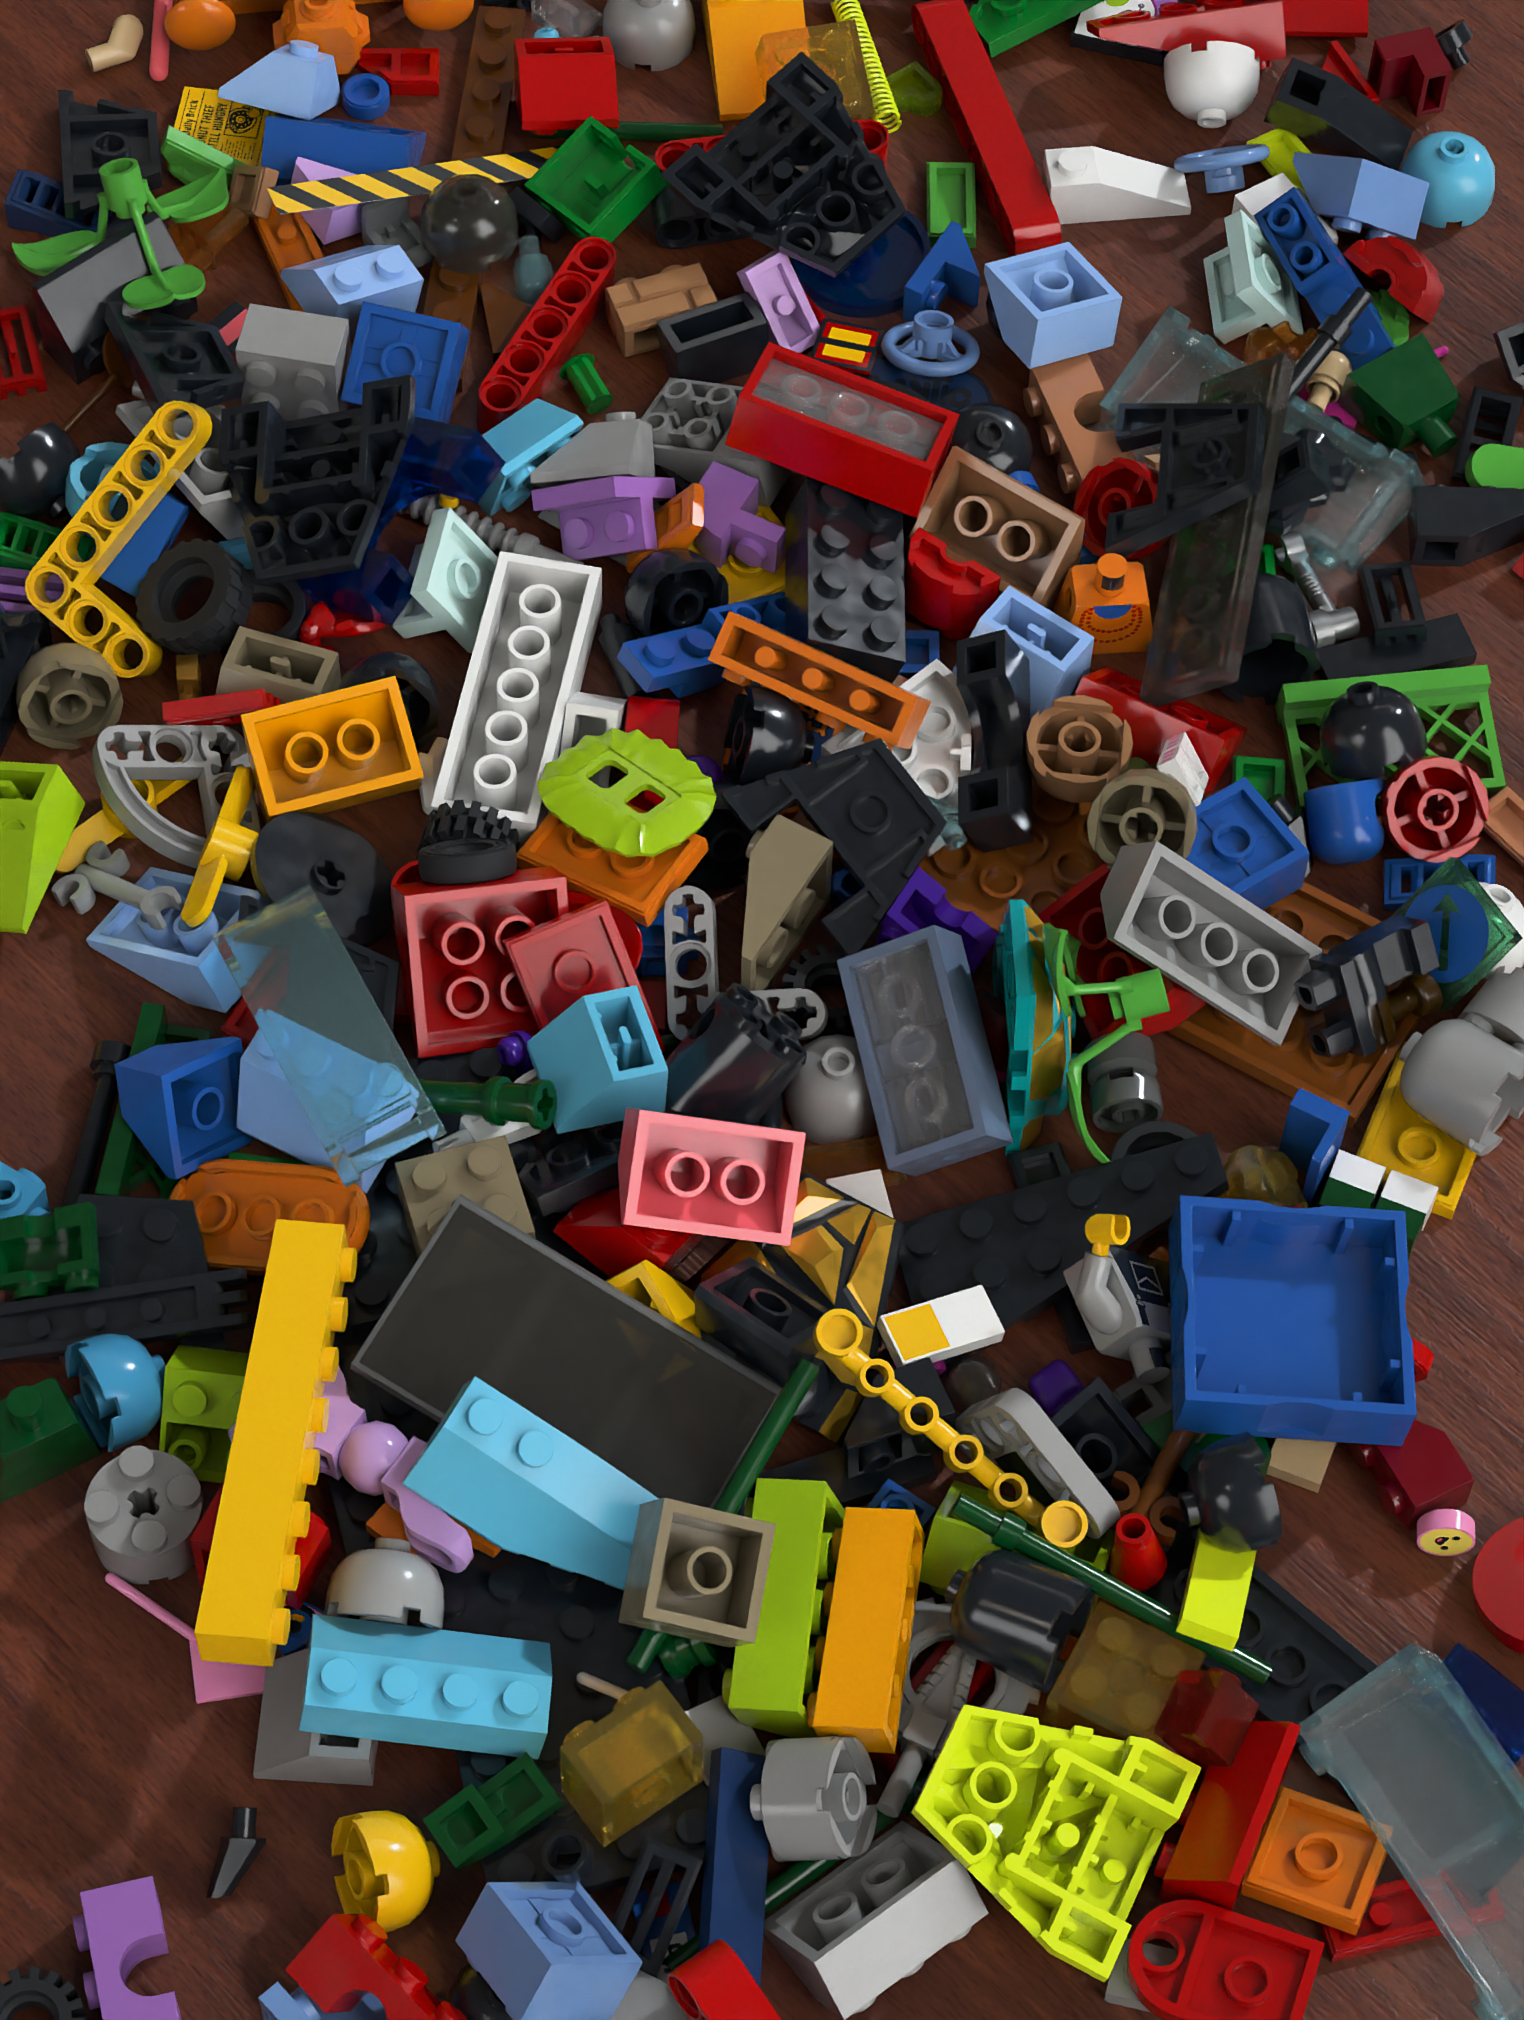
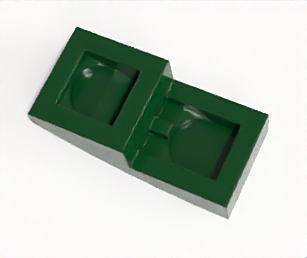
[423,1752,565,1871]

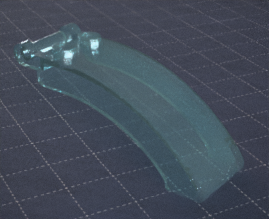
[212,884,447,1188]

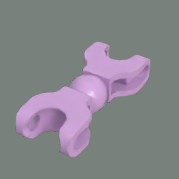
[228,1366,474,1573]

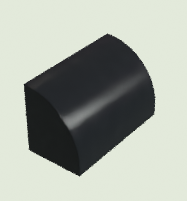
[657,292,769,383]

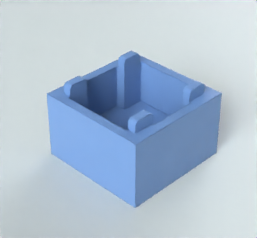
[455,1882,643,2020]

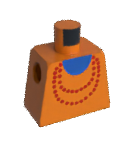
[1052,553,1155,654]

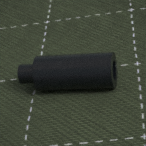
[598,614,662,699]

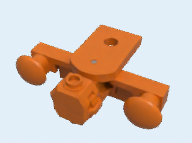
[164,0,474,75]

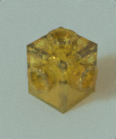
[1218,1145,1309,1208]

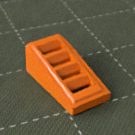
[626,483,705,573]

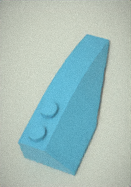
[401,1376,659,1590]

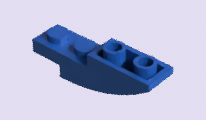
[1253,187,1396,371]
[616,591,785,698]

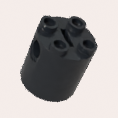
[665,983,807,1125]

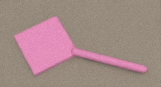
[105,1573,266,1704]

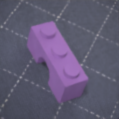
[73,1876,182,2020]

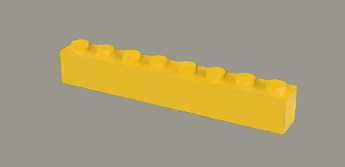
[194,1219,357,1667]

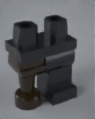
[1294,914,1443,1058]

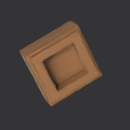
[225,164,279,219]

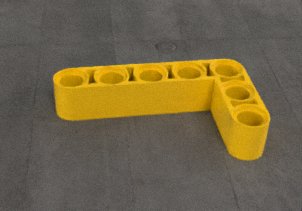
[25,400,212,678]

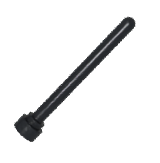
[61,1040,132,1207]

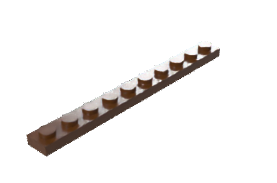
[423,5,526,392]

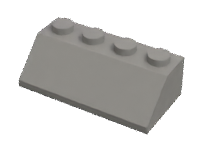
[1100,841,1323,1046]

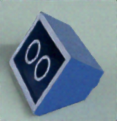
[261,113,427,186]

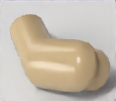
[85,14,143,72]

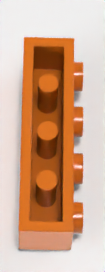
[707,611,931,752]

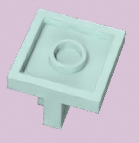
[1203,209,1304,344]
[393,507,498,653]

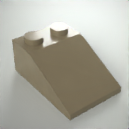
[741,813,834,991]

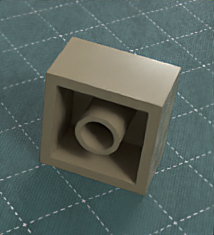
[395,1135,535,1291]
[618,1498,776,1648]

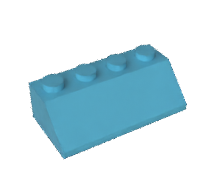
[298,1614,553,1759]

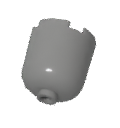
[1399,1019,1524,1157]

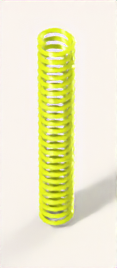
[830,0,902,133]

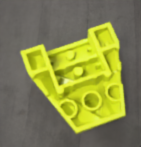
[911,1705,1202,1982]

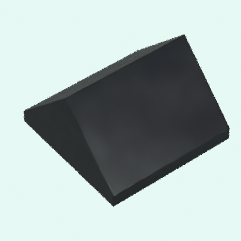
[694,1257,829,1386]

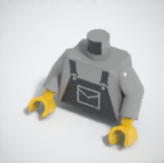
[1063,1214,1171,1384]

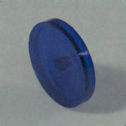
[790,210,931,318]

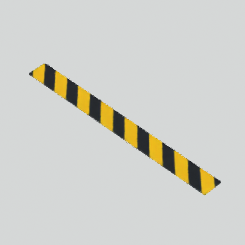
[267,146,625,214]

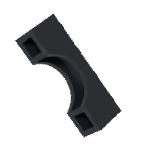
[956,629,1033,853]

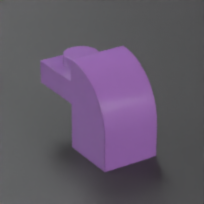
[694,461,786,574]

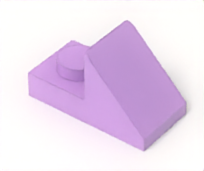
[737,250,820,353]

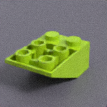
[0,761,86,934]

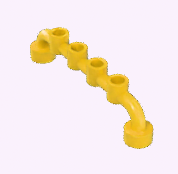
[813,1309,1088,1549]

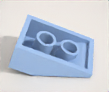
[86,867,274,1013]

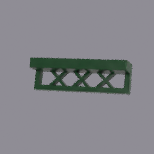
[95,1002,212,1199]

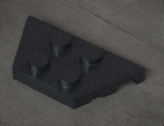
[58,89,162,219]
[104,302,245,419]

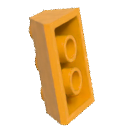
[240,676,424,825]

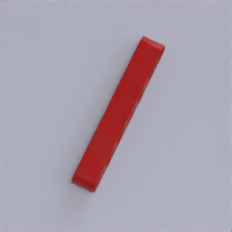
[911,0,1062,257]

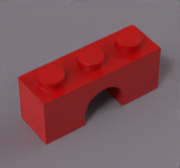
[285,1914,468,2020]

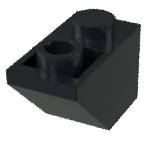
[843,1357,956,1478]

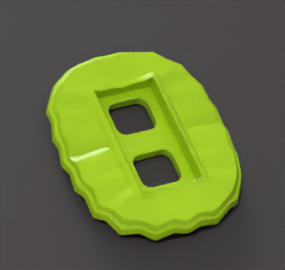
[537,727,717,858]

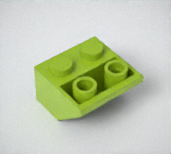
[159,1345,249,1483]

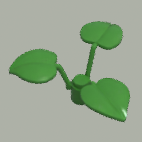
[12,158,229,310]
[1042,923,1170,1164]

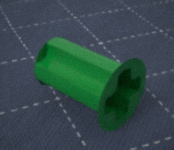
[560,353,613,414]

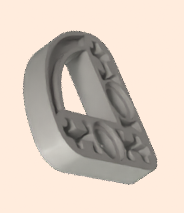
[91,725,261,872]

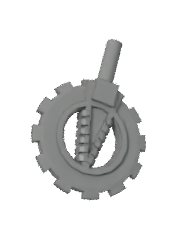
[876,1597,1041,1818]

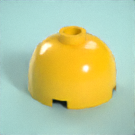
[331,1810,440,1932]

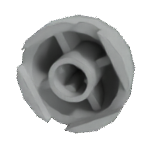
[602,0,696,71]
[781,1034,890,1147]
[324,1538,445,1630]

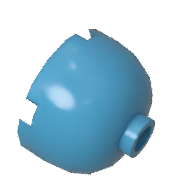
[65,1334,166,1452]

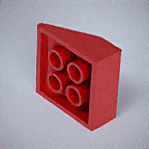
[391,866,569,1058]

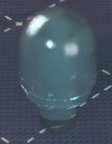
[513,235,553,305]

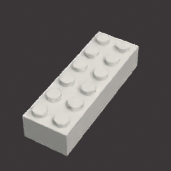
[431,551,602,851]

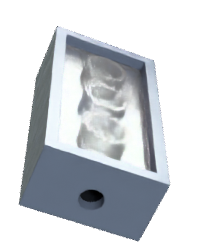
[837,925,1013,1177]

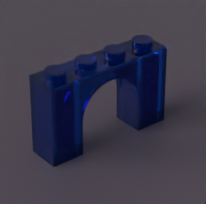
[295,416,506,626]

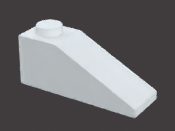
[1042,146,1191,224]

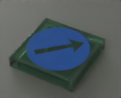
[1391,857,1523,1011]

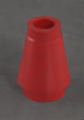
[1109,1513,1167,1591]

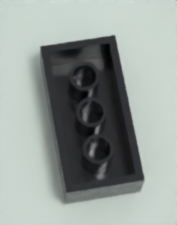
[785,476,906,683]

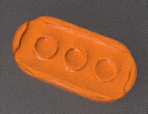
[168,1159,370,1276]

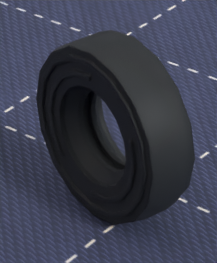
[418,838,517,884]

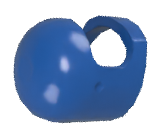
[1303,778,1385,866]

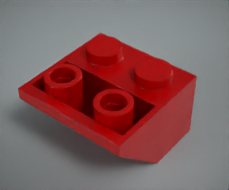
[514,37,619,135]

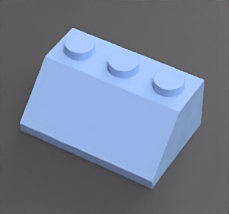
[236,1012,424,1194]

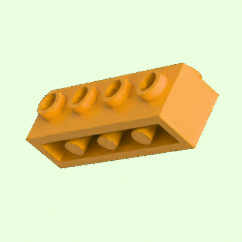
[807,1507,926,1754]

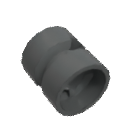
[1084,1032,1164,1133]

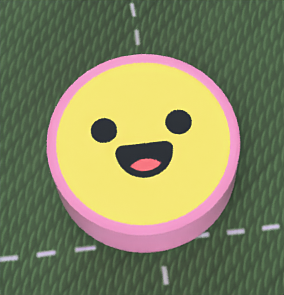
[1417,1509,1475,1556]

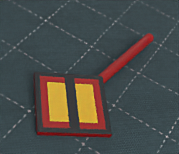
[804,291,885,376]

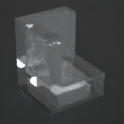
[531,0,603,38]

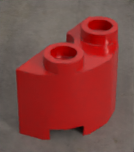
[1342,236,1444,324]
[904,527,1001,640]

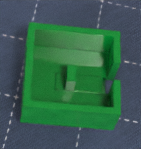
[524,116,666,243]

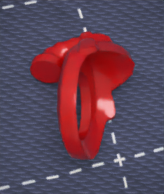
[299,601,387,651]

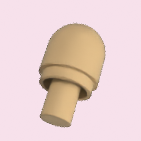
[1305,351,1352,416]

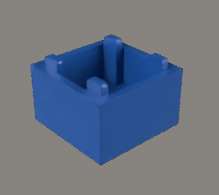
[340,301,470,429]
[1185,777,1310,910]

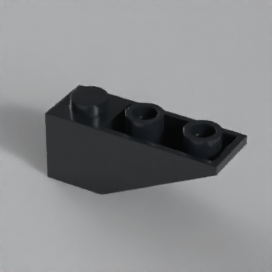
[1263,57,1413,171]
[1407,485,1524,567]

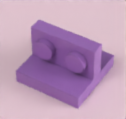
[531,476,676,562]

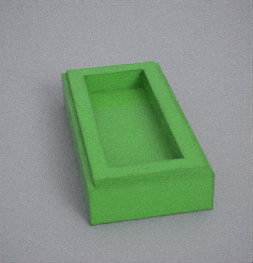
[926,162,976,248]

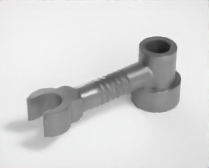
[1274,531,1360,649]

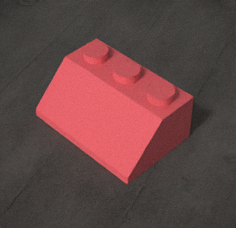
[618,1107,806,1246]

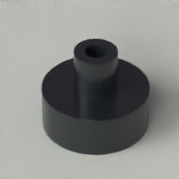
[1435,19,1474,70]

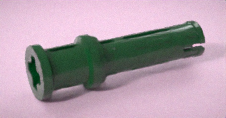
[401,1076,557,1130]

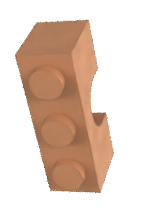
[1023,353,1137,502]

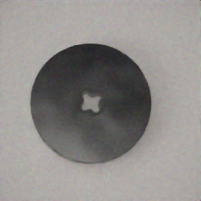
[250,811,393,948]

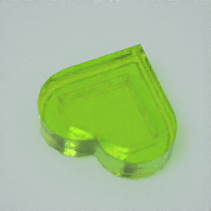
[882,60,943,116]

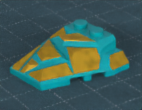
[991,899,1079,1156]

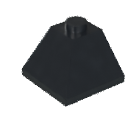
[994,1376,1160,1539]

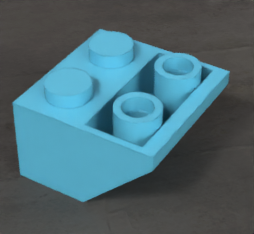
[451,398,584,517]
[527,985,668,1134]

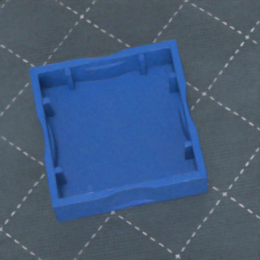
[1168,1195,1417,1446]

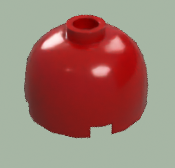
[1074,457,1170,561]
[1379,755,1490,863]

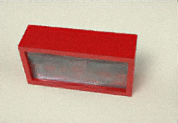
[725,342,960,518]

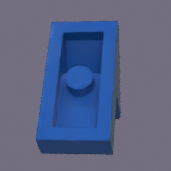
[902,221,980,321]

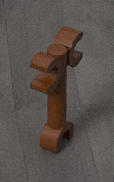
[1111,1406,1207,1546]

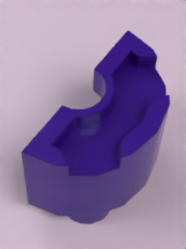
[876,866,999,976]

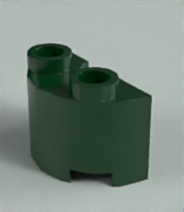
[0,1202,100,1301]

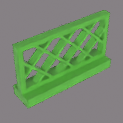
[1275,665,1506,809]

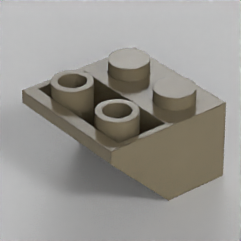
[214,626,341,747]

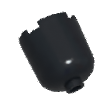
[1210,573,1321,705]
[945,1549,1096,1694]

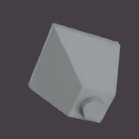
[530,412,655,488]

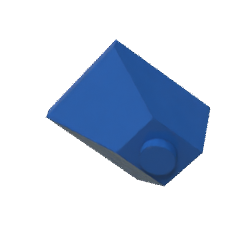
[114,1037,255,1180]

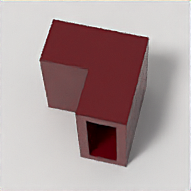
[1367,27,1452,117]

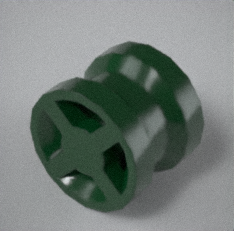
[658,1635,723,1680]

